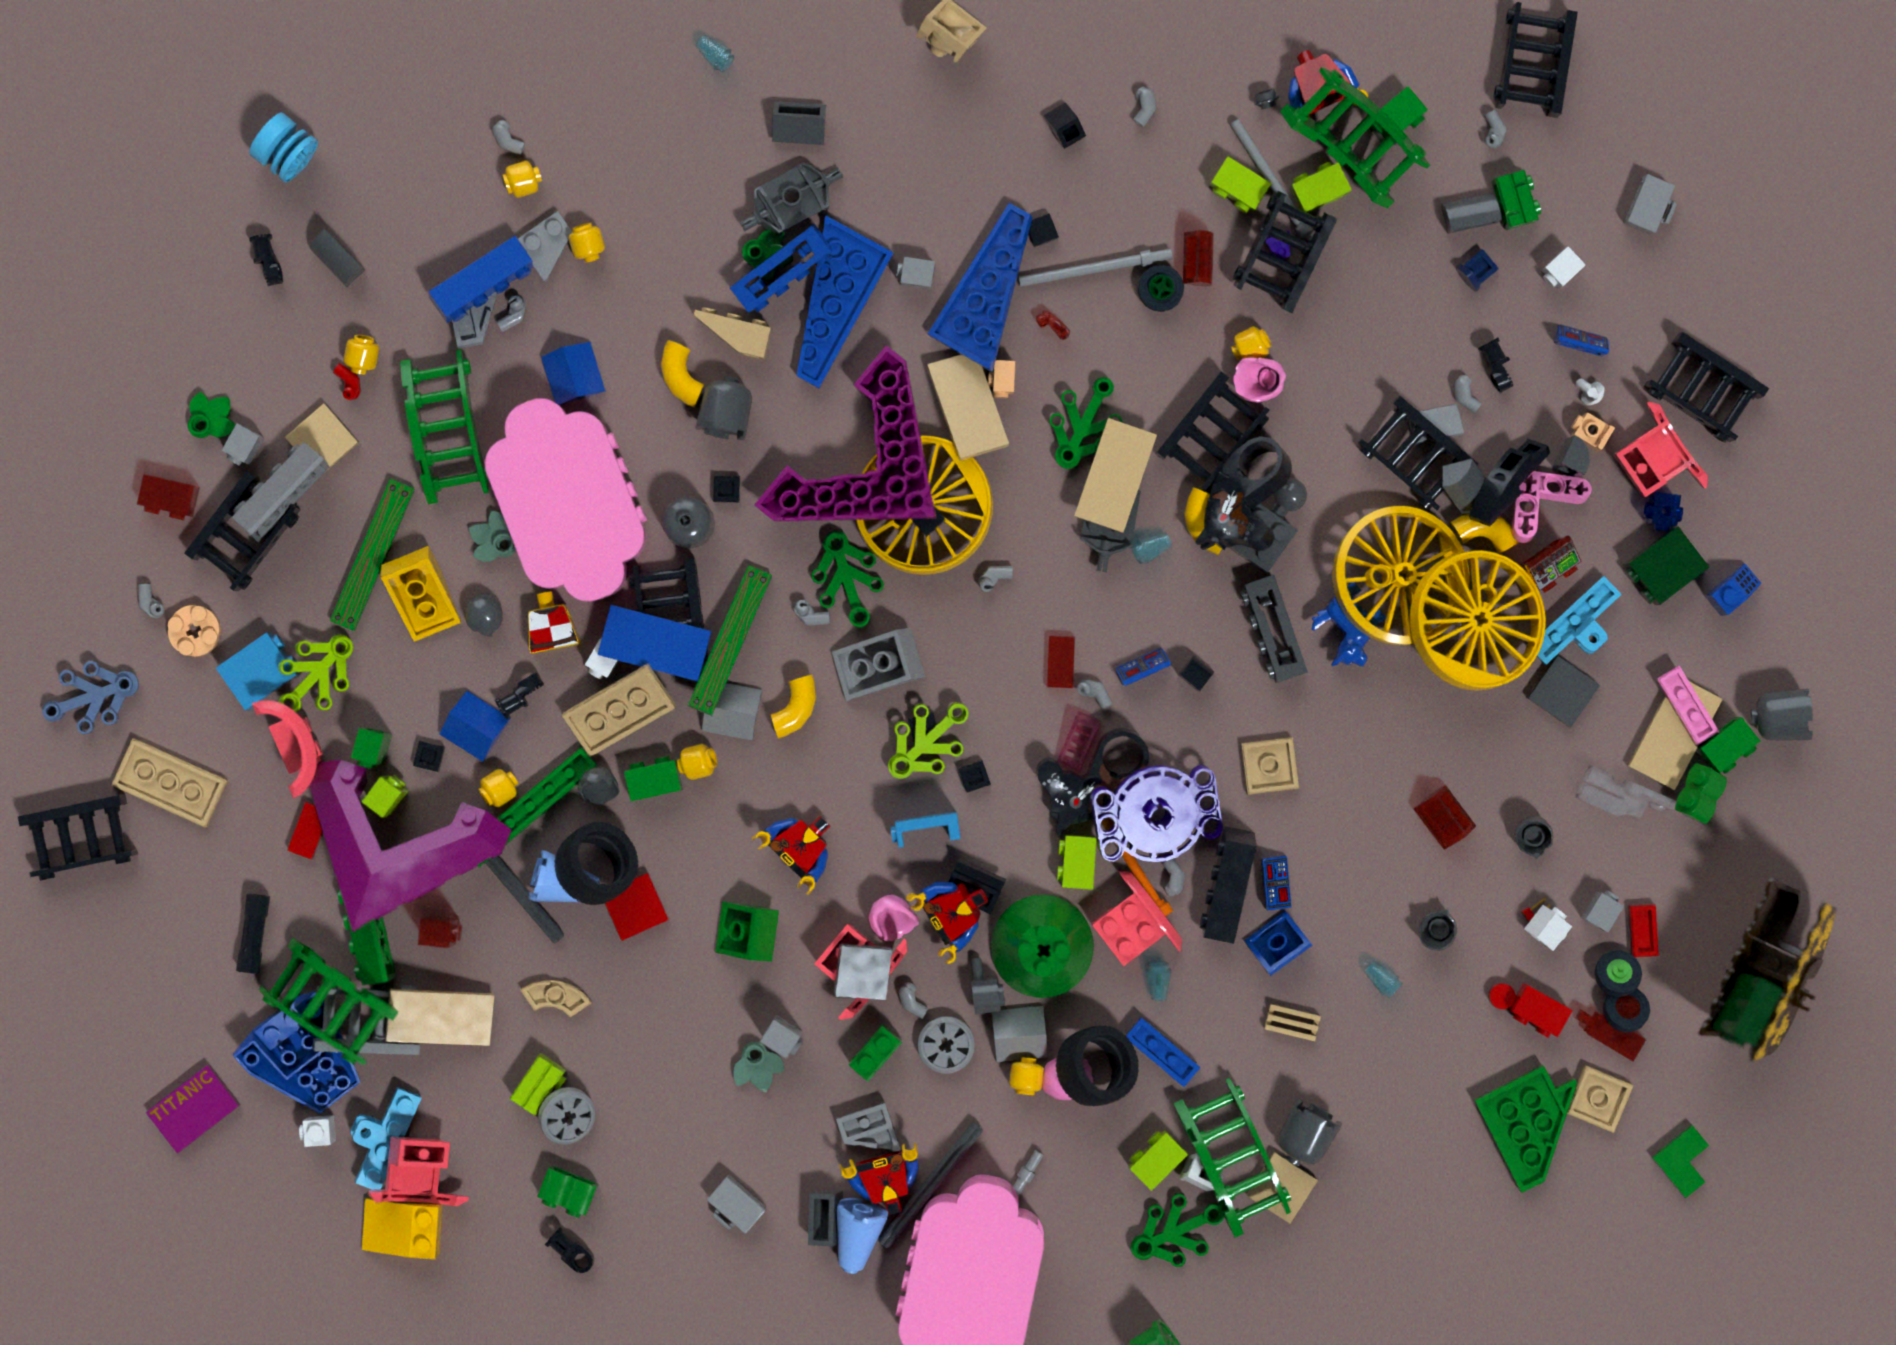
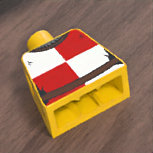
[528,591,581,654]

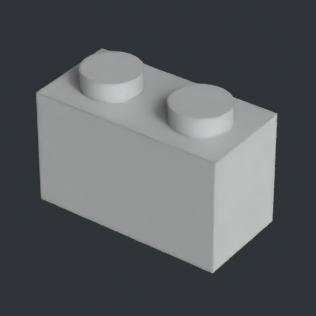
[760,1015,803,1058]

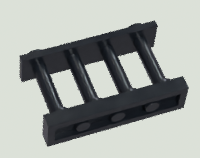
[1493,2,1578,118]
[1232,191,1337,313]
[1644,332,1769,443]
[1156,371,1269,492]
[1358,395,1478,510]
[184,471,301,592]
[629,558,708,662]
[17,794,138,881]

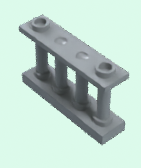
[312,985,420,1055]

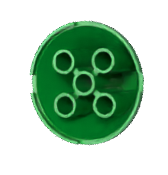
[991,895,1094,998]

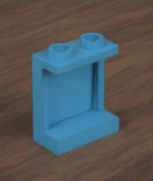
[216,632,301,711]
[891,811,961,848]

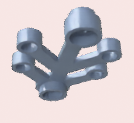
[42,661,139,734]

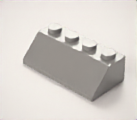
[232,442,329,542]

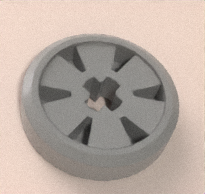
[918,1016,975,1074]
[538,1087,596,1144]

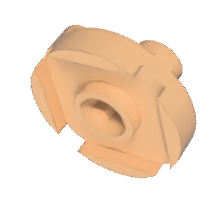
[168,605,222,657]

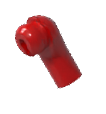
[333,363,361,400]

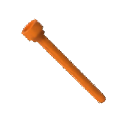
[1101,817,1174,916]

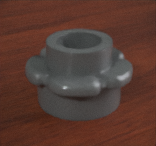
[1254,89,1279,109]

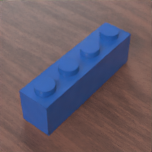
[428,236,533,323]

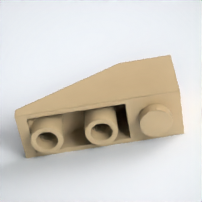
[694,307,772,360]

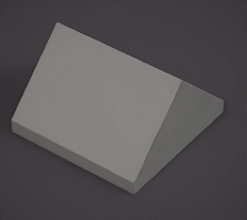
[702,683,762,741]
[992,1006,1048,1062]

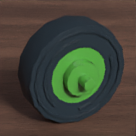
[1595,950,1642,997]

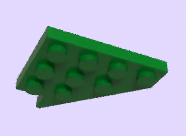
[1474,1065,1577,1193]

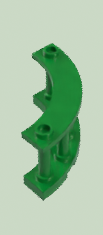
[1280,67,1430,209]
[400,349,490,504]
[258,938,398,1065]
[1173,1078,1292,1238]

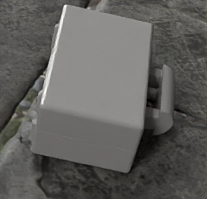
[1624,174,1677,235]
[1408,404,1464,450]
[707,1174,767,1234]

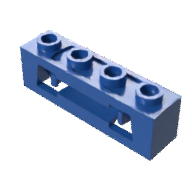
[730,224,833,313]

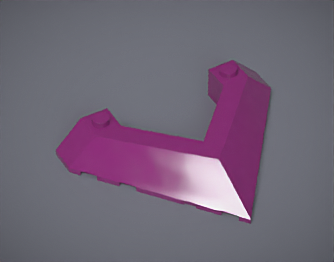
[754,345,936,522]
[309,760,512,932]

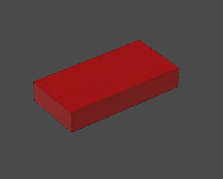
[287,802,323,860]
[1628,904,1659,957]

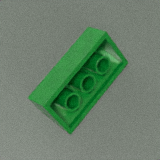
[337,889,397,986]

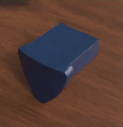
[1456,249,1499,292]

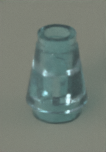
[696,35,734,72]
[1132,533,1172,564]
[1146,961,1172,1001]
[1364,961,1403,998]

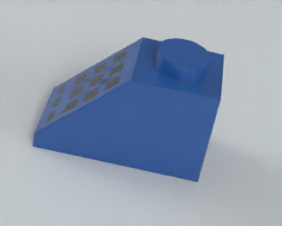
[1705,563,1761,616]

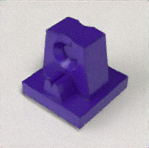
[1264,229,1291,259]

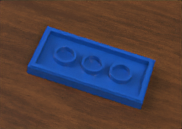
[598,605,712,681]

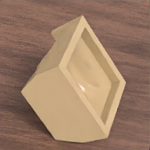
[916,0,987,63]

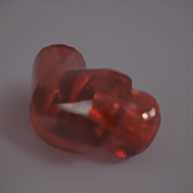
[1035,311,1070,340]

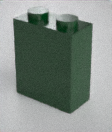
[1624,526,1709,605]
[1712,972,1783,1048]

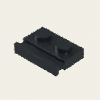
[948,858,1006,914]

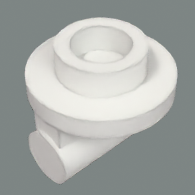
[1576,378,1605,406]

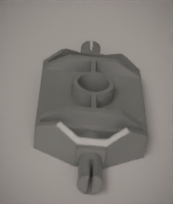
[740,163,843,237]
[1080,489,1141,572]

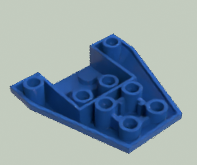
[233,990,361,1114]

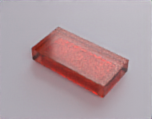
[1047,636,1075,688]

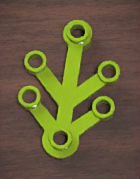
[278,635,353,713]
[888,702,969,779]

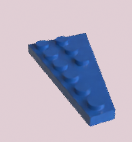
[928,203,1033,372]
[796,216,894,389]

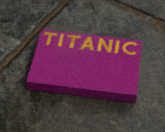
[146,1065,240,1153]

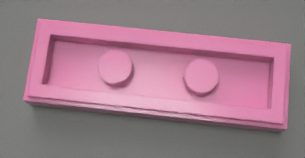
[1656,666,1719,745]

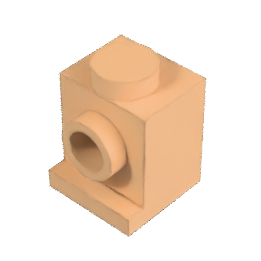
[988,360,1015,399]
[1571,412,1615,452]

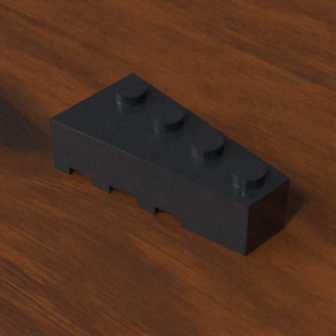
[1199,826,1257,944]

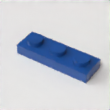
[1126,1017,1201,1087]

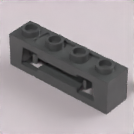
[1240,575,1308,683]

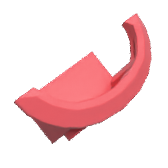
[1613,402,1708,497]
[252,700,323,798]
[1091,869,1183,966]
[814,924,907,1020]
[368,1137,469,1206]

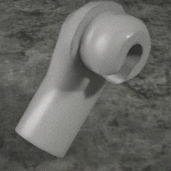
[493,120,525,155]
[496,295,526,332]
[1454,375,1482,413]
[978,566,1013,592]
[138,584,164,618]
[1077,679,1113,709]
[1162,858,1185,896]
[899,982,928,1019]

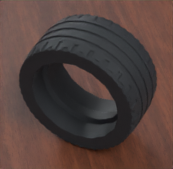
[554,822,638,905]
[1056,1025,1139,1106]

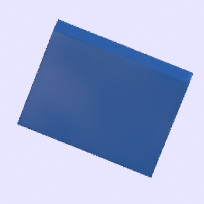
[541,342,606,406]
[440,691,511,762]
[1244,910,1312,976]

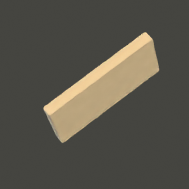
[927,355,1009,461]
[1074,418,1157,533]
[562,663,677,757]
[1628,682,1723,790]
[111,738,228,828]
[385,989,495,1046]

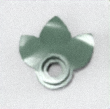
[469,511,516,562]
[733,1042,784,1092]

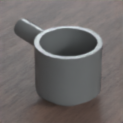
[971,958,1005,1015]

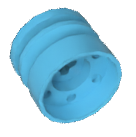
[249,112,318,183]

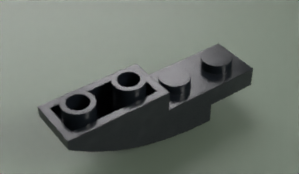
[1469,439,1550,526]

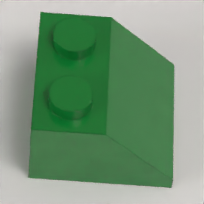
[715,901,779,962]

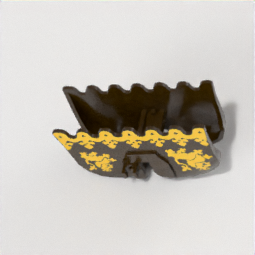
[1698,877,1837,1061]

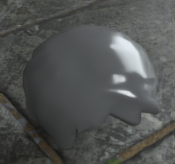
[465,593,503,637]
[577,767,620,805]
[1515,816,1554,859]
[1418,909,1457,951]

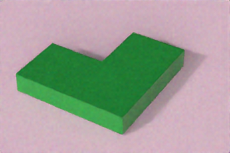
[1652,1125,1709,1198]

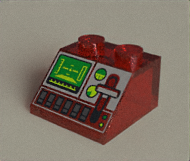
[1519,535,1582,593]

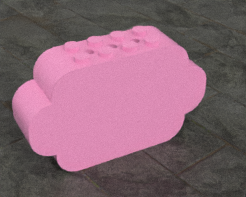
[485,399,647,601]
[896,1175,1044,1345]

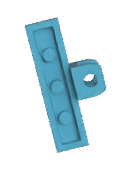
[1537,576,1622,665]
[350,1087,422,1190]

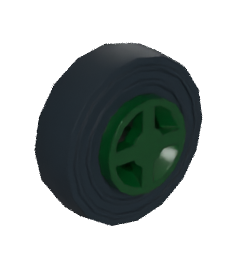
[1138,265,1184,312]

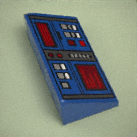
[1554,325,1609,357]
[1116,648,1171,686]
[1261,856,1291,910]

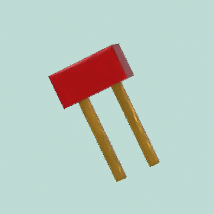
[1521,898,1551,922]

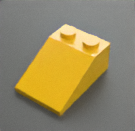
[381,546,461,642]
[362,1198,443,1259]

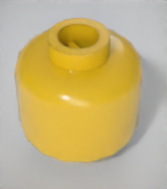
[502,161,542,198]
[568,222,606,263]
[1231,326,1272,361]
[344,335,379,374]
[677,744,718,780]
[478,769,518,807]
[1009,1057,1044,1095]

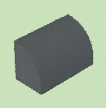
[772,101,826,145]
[1441,193,1502,234]
[310,228,365,287]
[1552,435,1590,477]
[1443,459,1486,515]
[808,1190,843,1247]

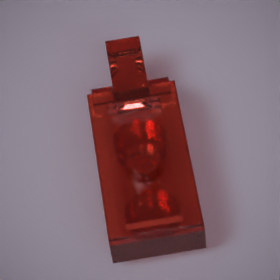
[1575,1009,1646,1062]

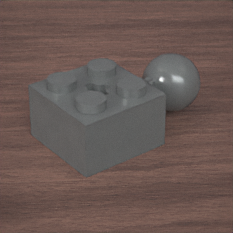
[1228,478,1307,574]

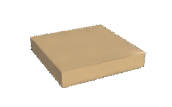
[285,403,359,470]
[1241,737,1299,795]
[1567,1065,1634,1133]
[1246,1152,1318,1224]

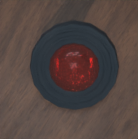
[1603,988,1650,1032]

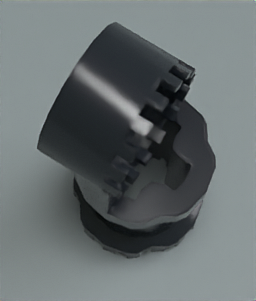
[249,234,283,286]
[1478,337,1513,393]
[495,672,544,719]
[545,1227,595,1273]

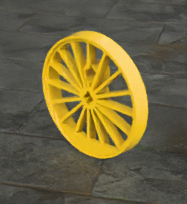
[856,436,993,575]
[1332,506,1470,645]
[1410,551,1546,691]

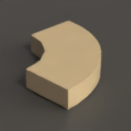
[520,980,592,1018]

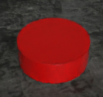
[1488,983,1516,1009]

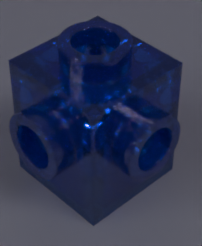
[1644,492,1683,531]

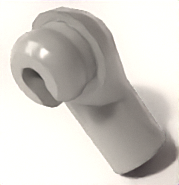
[1133,87,1156,127]
[1485,109,1507,148]
[794,600,830,626]

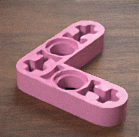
[1511,471,1592,543]

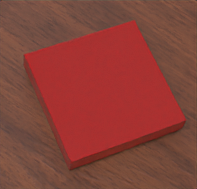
[605,872,669,941]

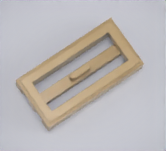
[1264,1004,1321,1041]

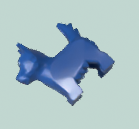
[1312,583,1386,667]

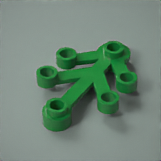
[1049,377,1123,469]
[811,531,884,627]
[1130,1193,1224,1267]

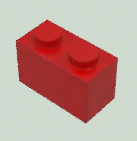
[1508,983,1573,1038]

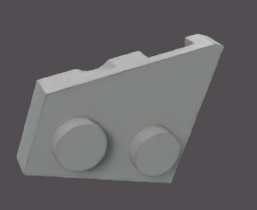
[518,211,572,282]
[452,292,497,349]
[836,1102,901,1151]

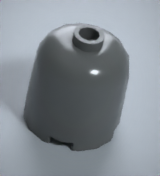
[695,376,752,441]
[662,497,715,549]
[1751,689,1813,741]
[1278,1099,1342,1166]

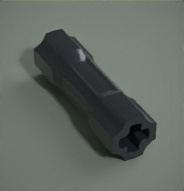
[236,893,270,974]

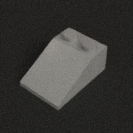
[832,628,925,701]

